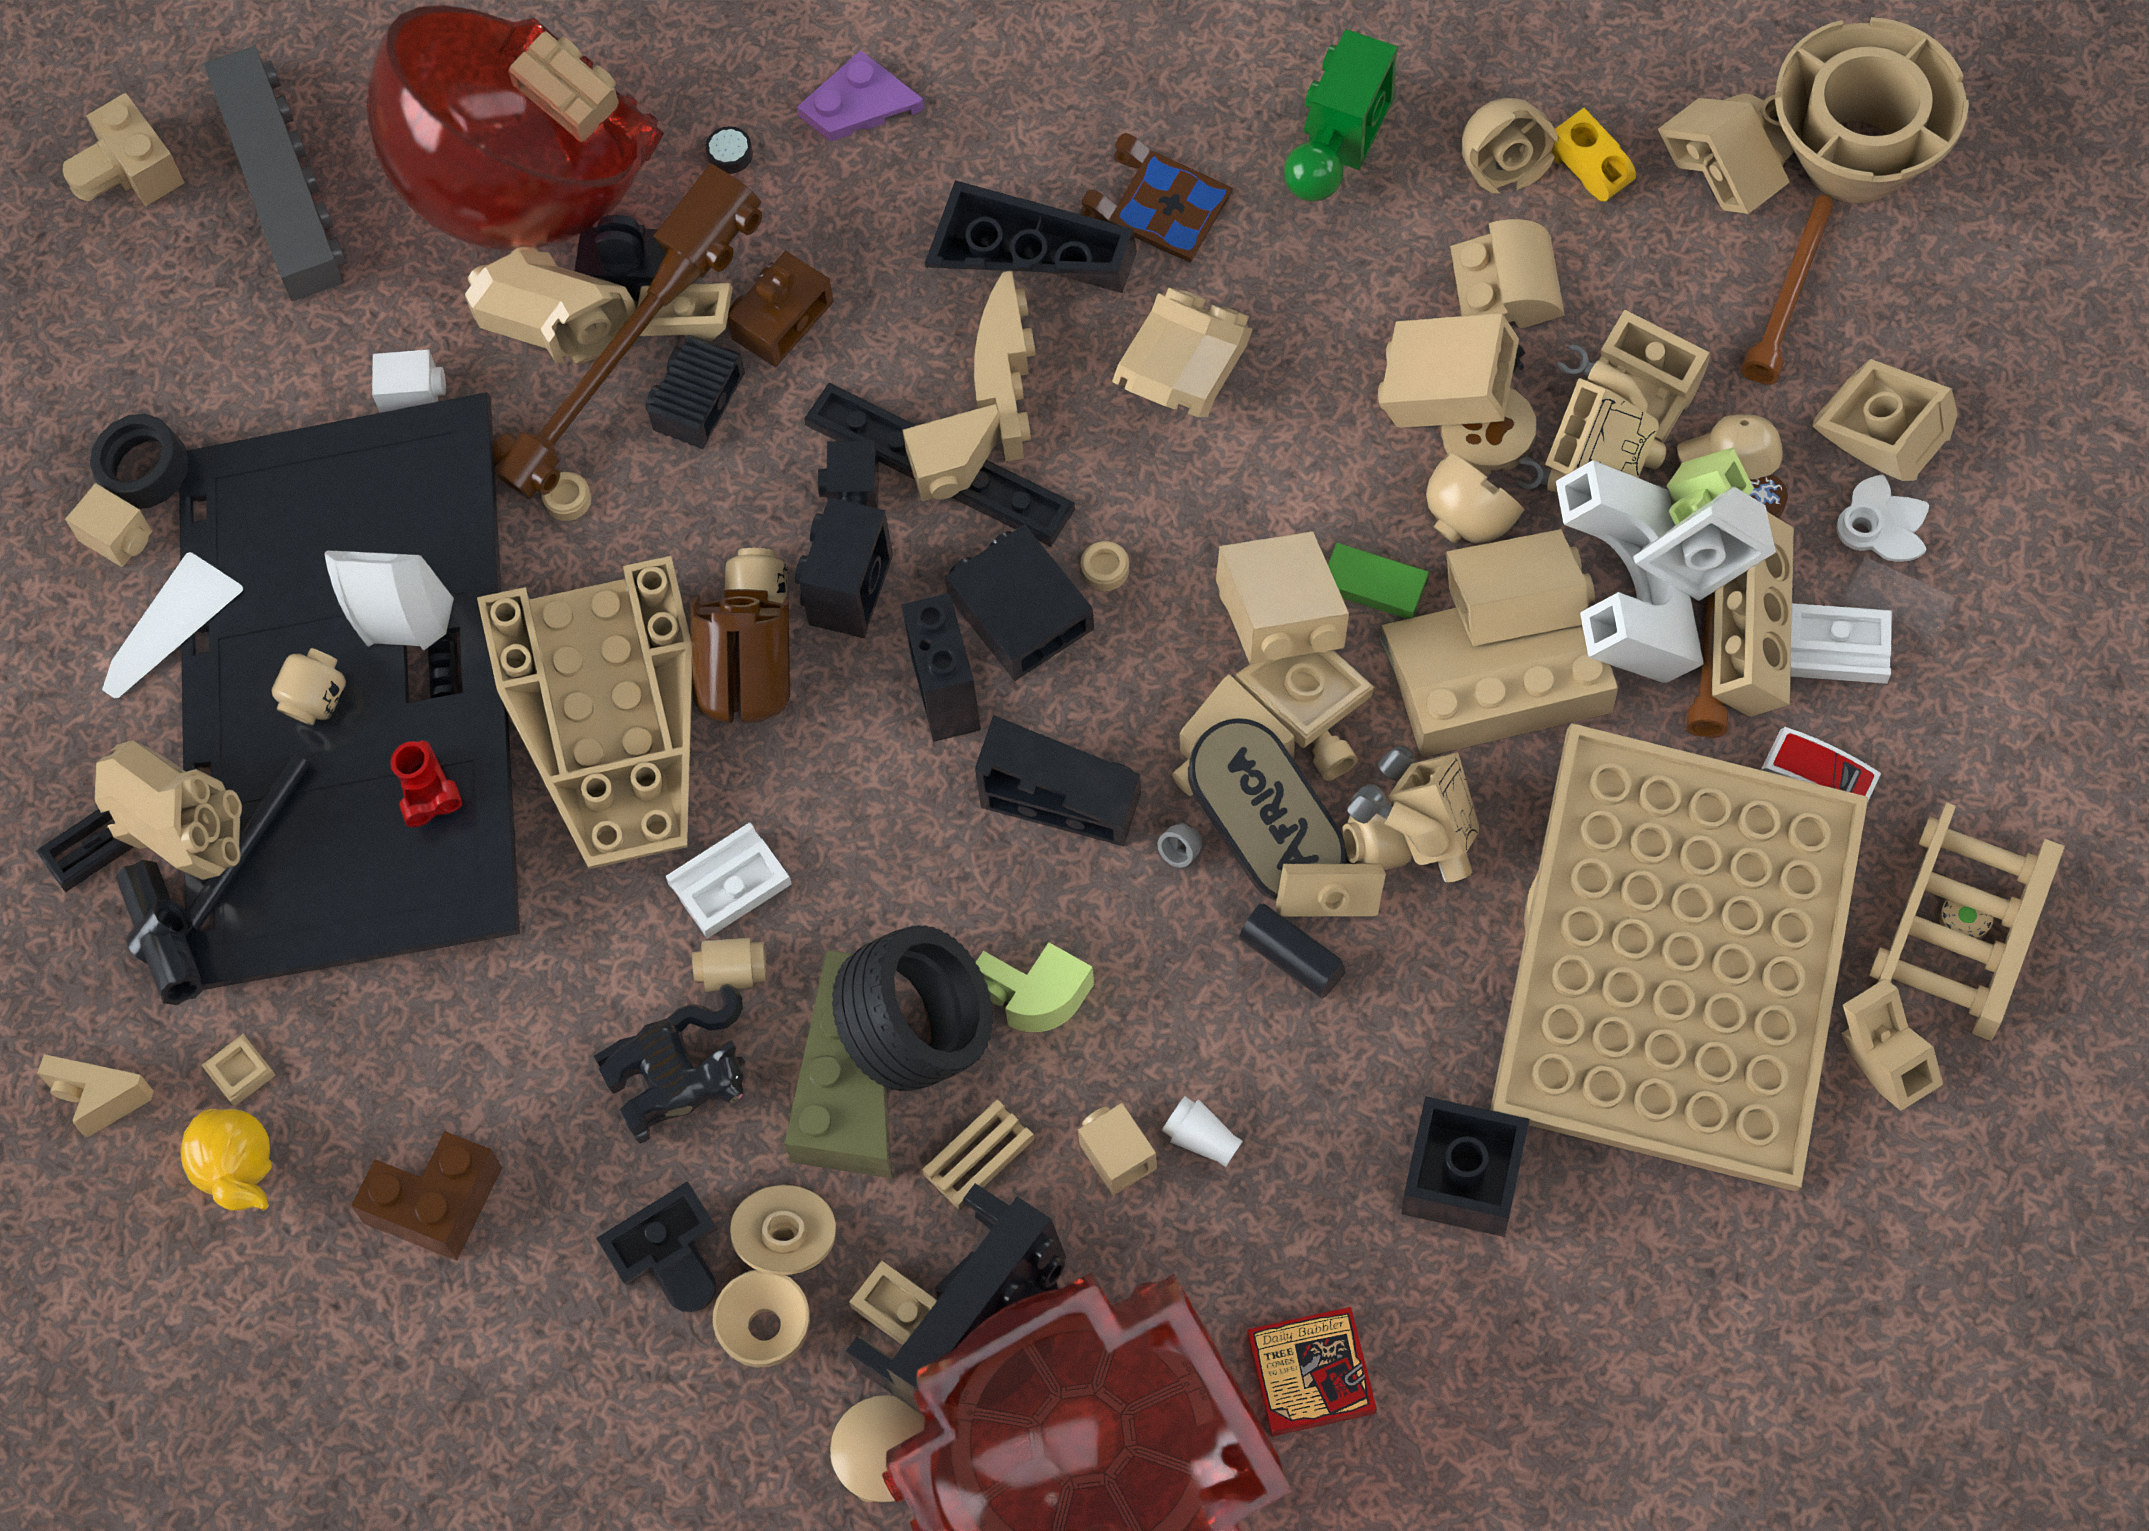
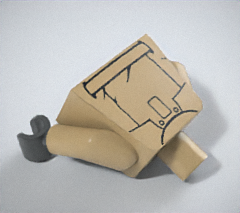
[1515,345,1666,493]
[1347,746,1479,882]

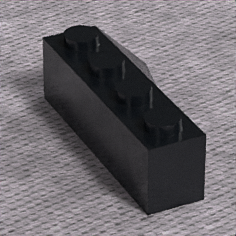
[925,180,1137,293]

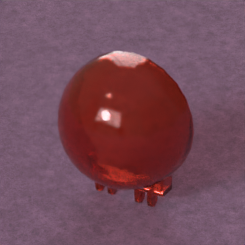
[367,5,664,251]

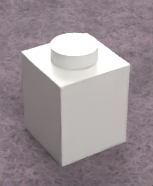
[372,349,446,413]

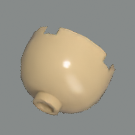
[1462,98,1558,193]
[1426,453,1525,545]

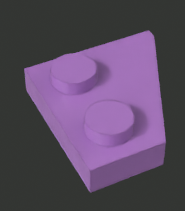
[797,50,924,141]

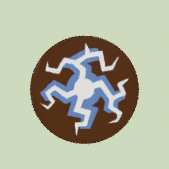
[1749,474,1788,518]

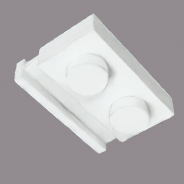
[1790,603,1892,684]
[666,822,791,939]

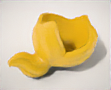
[180,1109,272,1211]

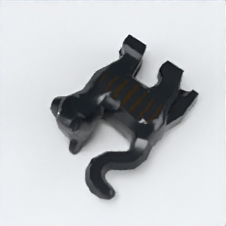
[594,984,745,1144]

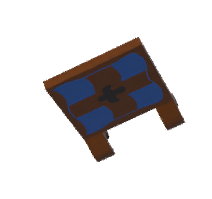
[1081,133,1233,262]

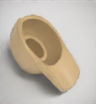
[1677,414,1783,480]

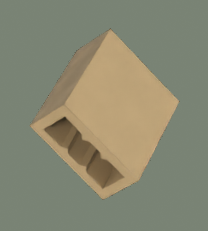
[1378,313,1519,428]
[1446,529,1595,646]
[1216,531,1349,664]

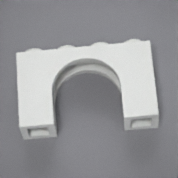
[1556,460,1704,683]

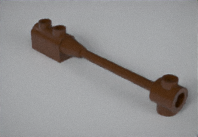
[493,163,762,500]

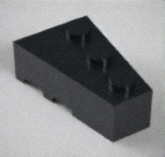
[975,715,1141,847]

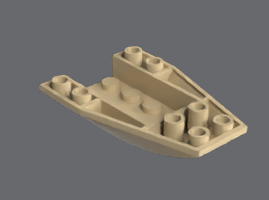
[477,556,692,869]

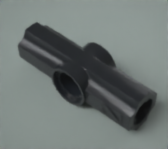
[116,860,205,1005]

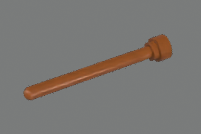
[1741,194,1834,385]
[1687,591,1728,738]

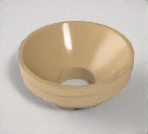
[713,1270,810,1368]

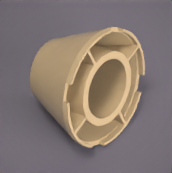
[1775,17,1969,203]

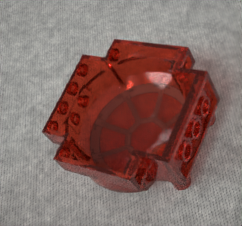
[882,1272,1292,1531]

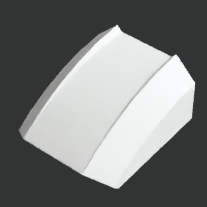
[325,551,454,651]

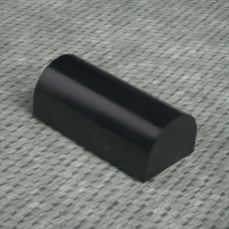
[1239,903,1346,999]

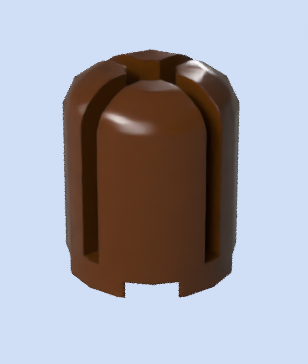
[690,589,790,724]

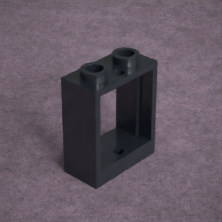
[901,593,981,742]

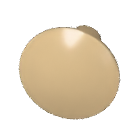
[830,1395,938,1502]

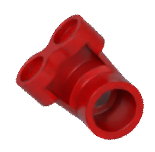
[390,740,462,827]

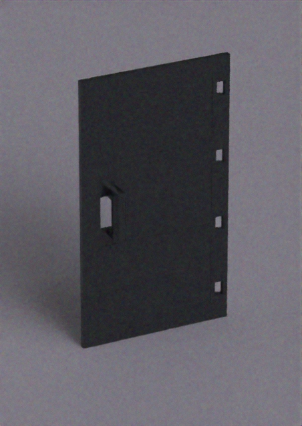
[179,392,520,990]

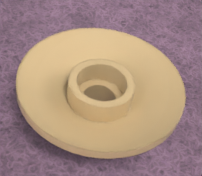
[730,1185,836,1275]

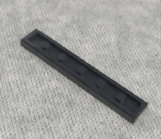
[804,383,1075,547]

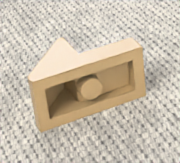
[637,283,733,342]
[37,1054,154,1137]

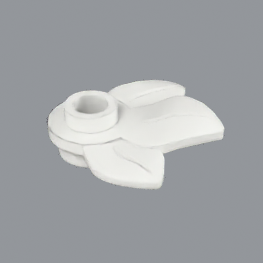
[1836,475,1929,562]

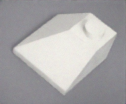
[1633,486,1776,601]

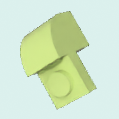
[976,942,1094,1032]

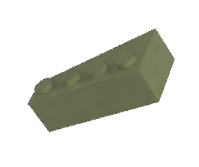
[784,950,893,1179]

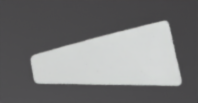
[102,552,243,698]

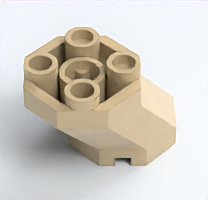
[465,244,636,364]
[1112,287,1253,417]
[95,740,242,880]

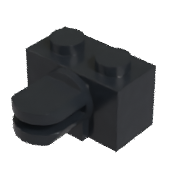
[575,214,666,302]
[596,1181,718,1312]

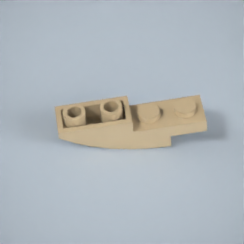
[974,271,1035,462]

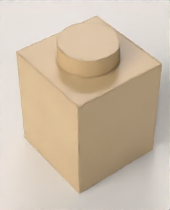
[65,483,152,567]
[1078,1103,1157,1196]

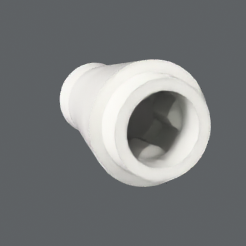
[1162,1096,1243,1167]

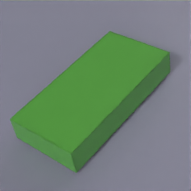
[1328,543,1429,619]

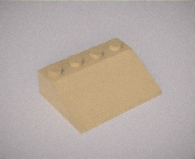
[1381,608,1618,758]

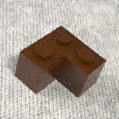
[351,1131,502,1261]

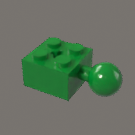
[1283,29,1398,202]

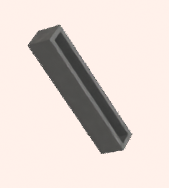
[204,45,347,302]

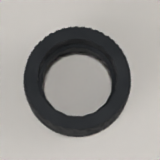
[832,925,993,1091]

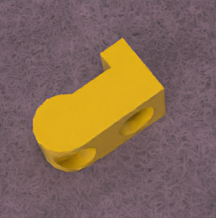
[1551,108,1636,201]

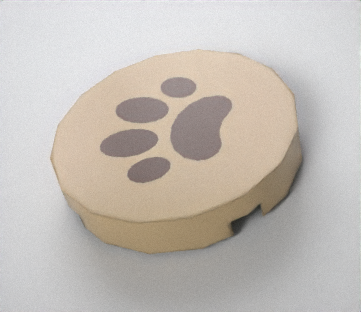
[1441,388,1536,474]

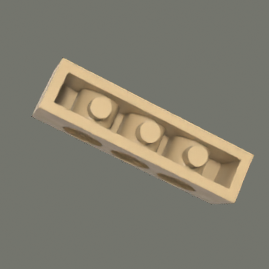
[1712,512,1794,716]

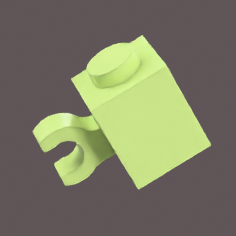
[1667,447,1754,525]

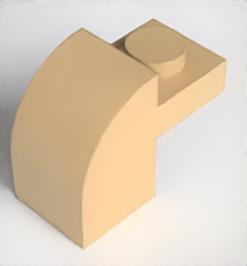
[1841,979,1943,1111]

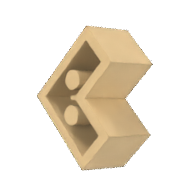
[1658,98,1790,214]

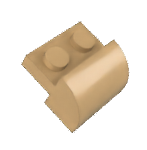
[1450,219,1565,328]
[1599,309,1710,443]

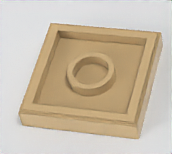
[1235,650,1375,748]

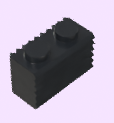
[646,335,745,449]

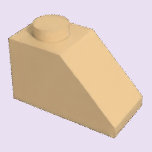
[903,404,1001,501]

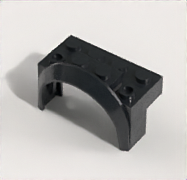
[846,1183,1066,1426]

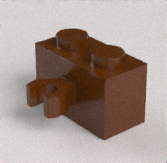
[727,250,834,368]

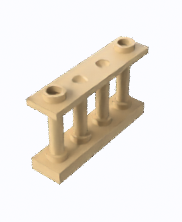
[1869,802,2065,1041]

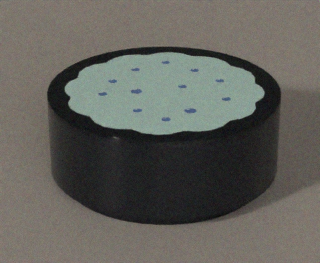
[705,126,753,174]

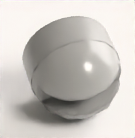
[1158,823,1202,868]

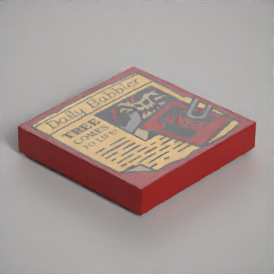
[1247,1307,1377,1437]

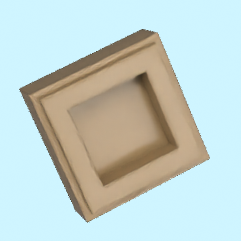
[202,1034,276,1107]

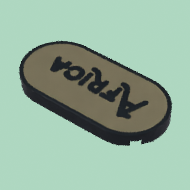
[1188,718,1346,901]

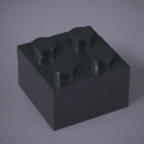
[795,497,893,638]
[1401,1096,1530,1237]

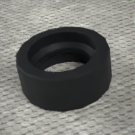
[90,414,189,509]

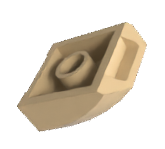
[1812,359,1958,481]

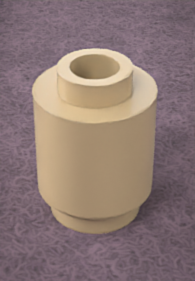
[692,937,767,992]

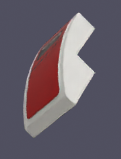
[1761,727,1881,800]

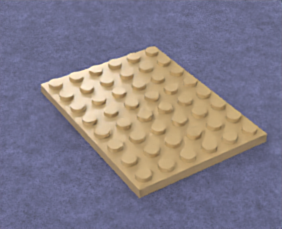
[1490,723,1868,1192]

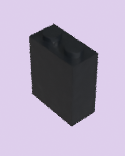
[945,524,1095,681]

